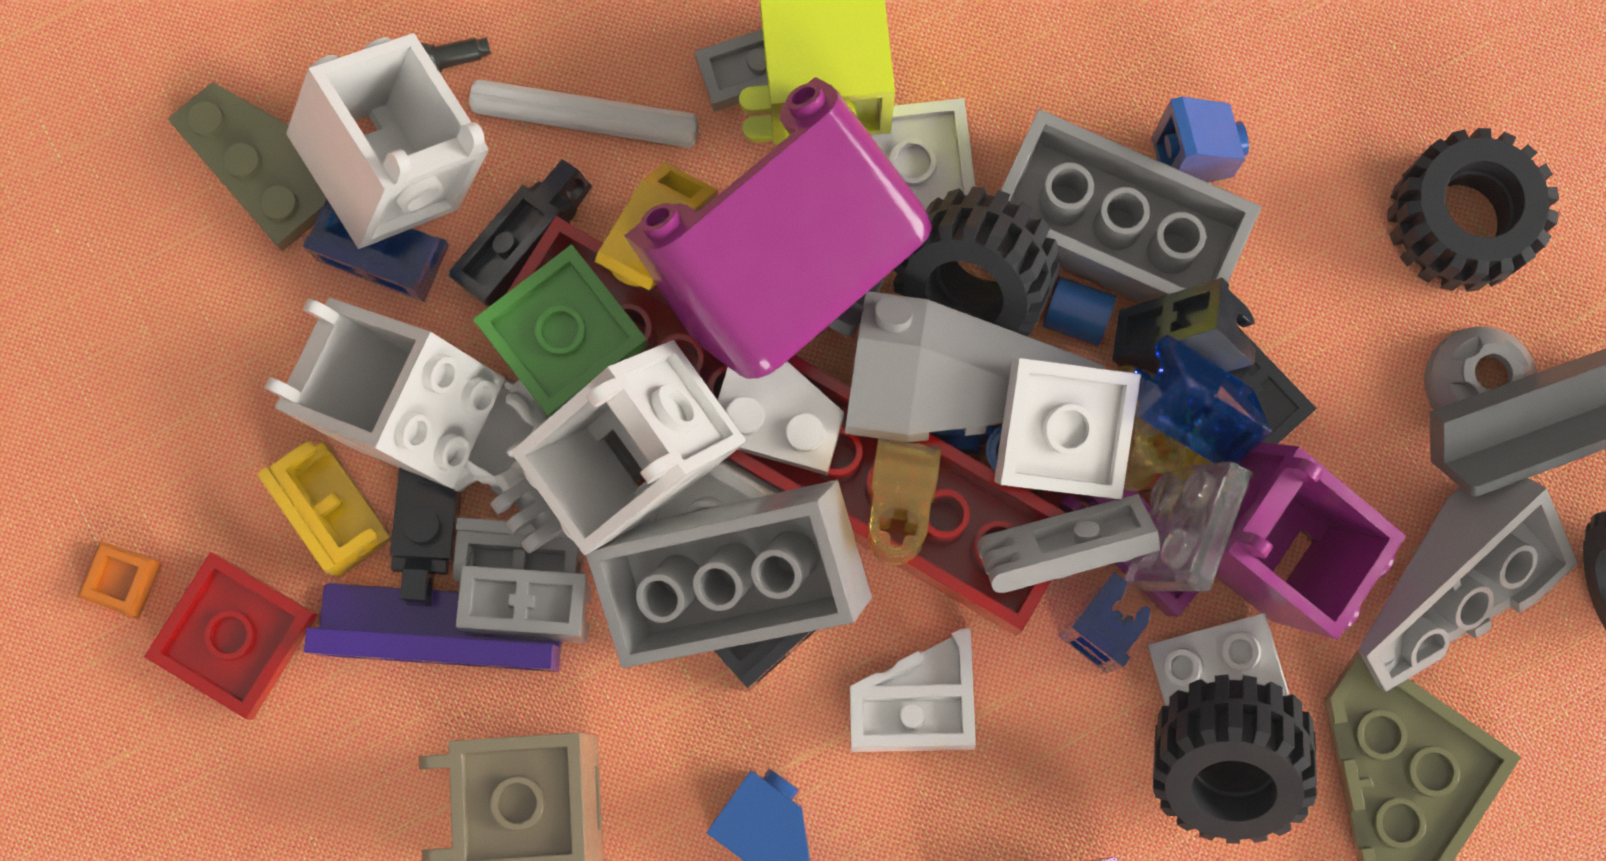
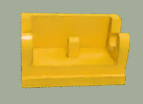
[256,441,392,578]

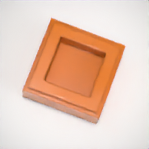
[77,540,162,619]

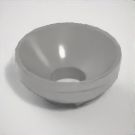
[1424,326,1537,410]

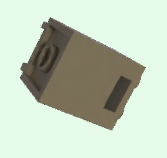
[419,732,604,861]

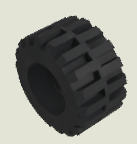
[1387,128,1559,292]
[893,187,1060,337]
[1153,674,1317,844]

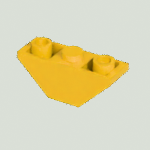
[594,162,718,290]

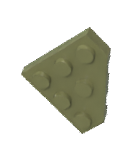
[1324,650,1521,861]

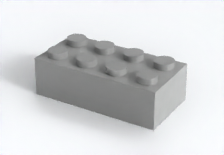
[1001,109,1262,303]
[586,480,872,668]

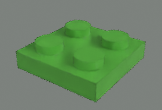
[473,244,649,418]

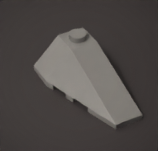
[845,291,1104,442]
[1358,478,1578,692]

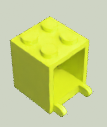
[739,0,895,145]

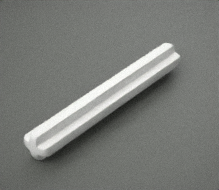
[469,79,699,148]

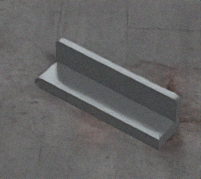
[1430,348,1606,497]

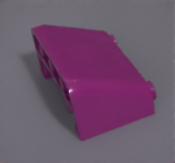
[624,77,932,379]

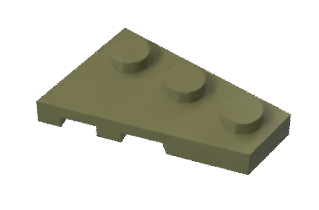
[167,82,333,251]

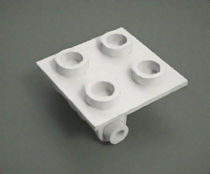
[1148,613,1289,706]

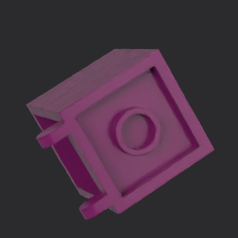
[1168,439,1406,640]

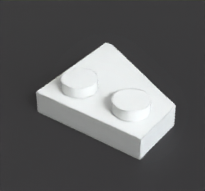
[718,361,844,475]
[850,628,976,752]

